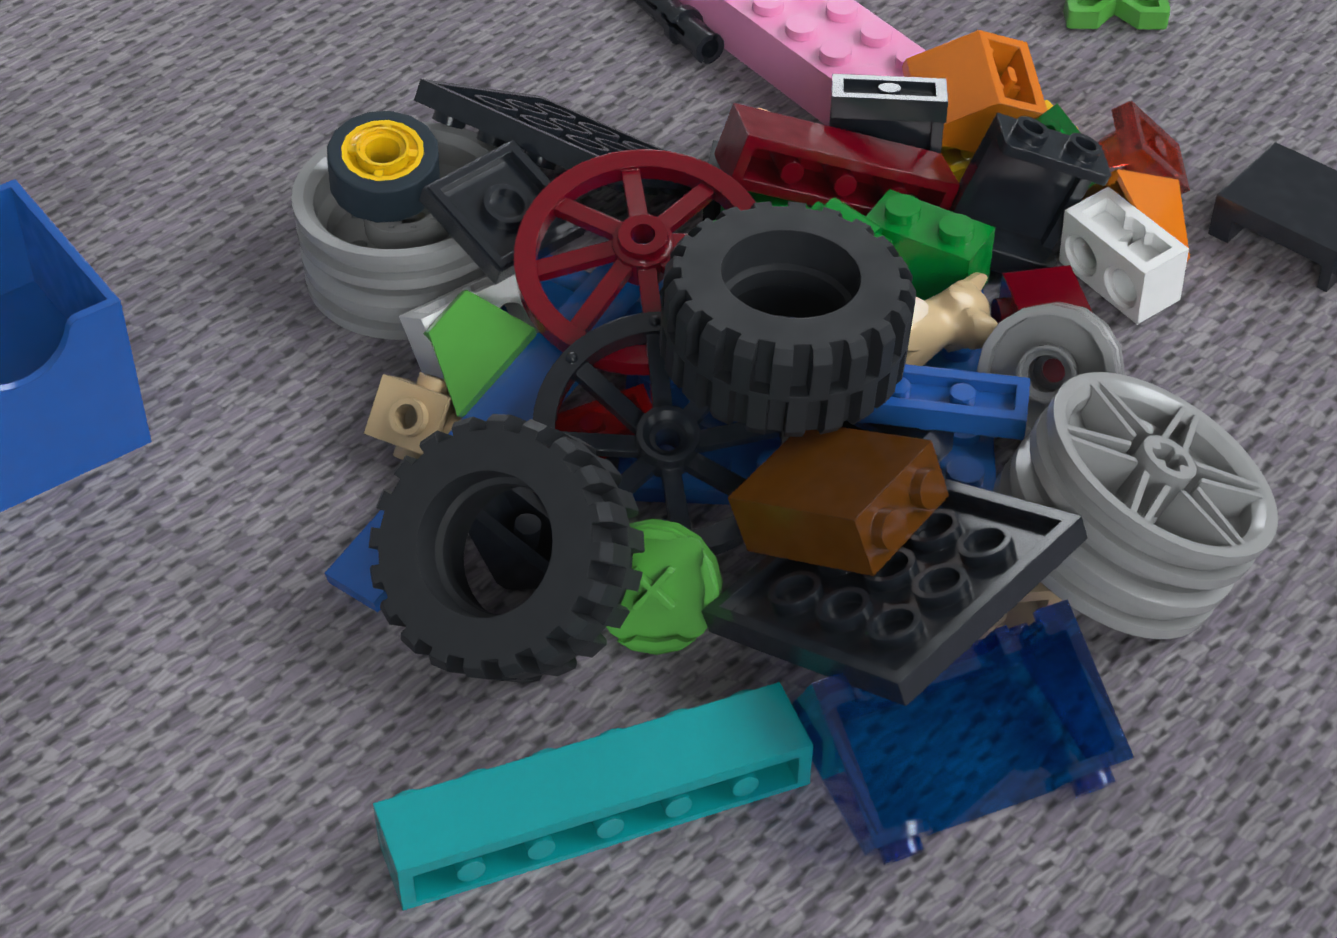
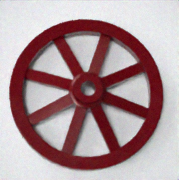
[514,149,756,375]

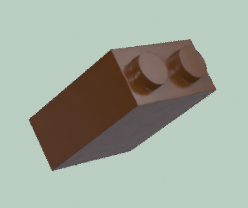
[728,427,949,576]

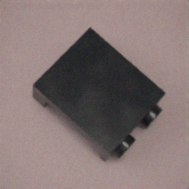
[829,74,948,153]
[949,113,1112,273]
[1208,142,1337,292]

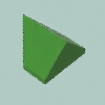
[423,290,537,417]

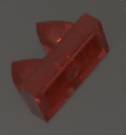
[1098,100,1190,194]

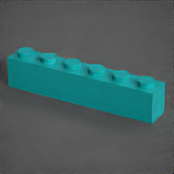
[373,682,813,911]

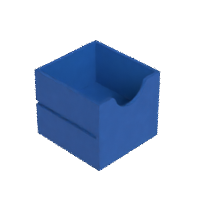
[0,179,152,512]

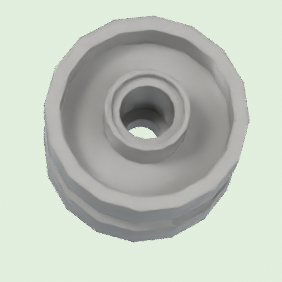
[977,302,1125,437]

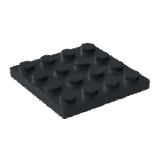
[414,79,693,197]
[701,478,1088,706]

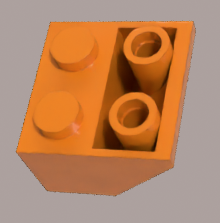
[902,30,1047,153]

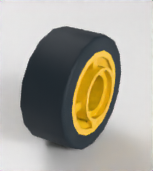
[327,111,440,223]

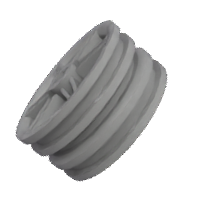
[291,122,498,340]
[993,372,1278,639]

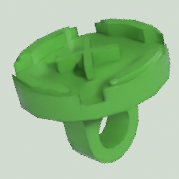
[606,519,723,655]

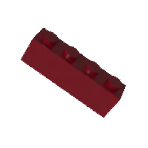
[714,103,960,216]

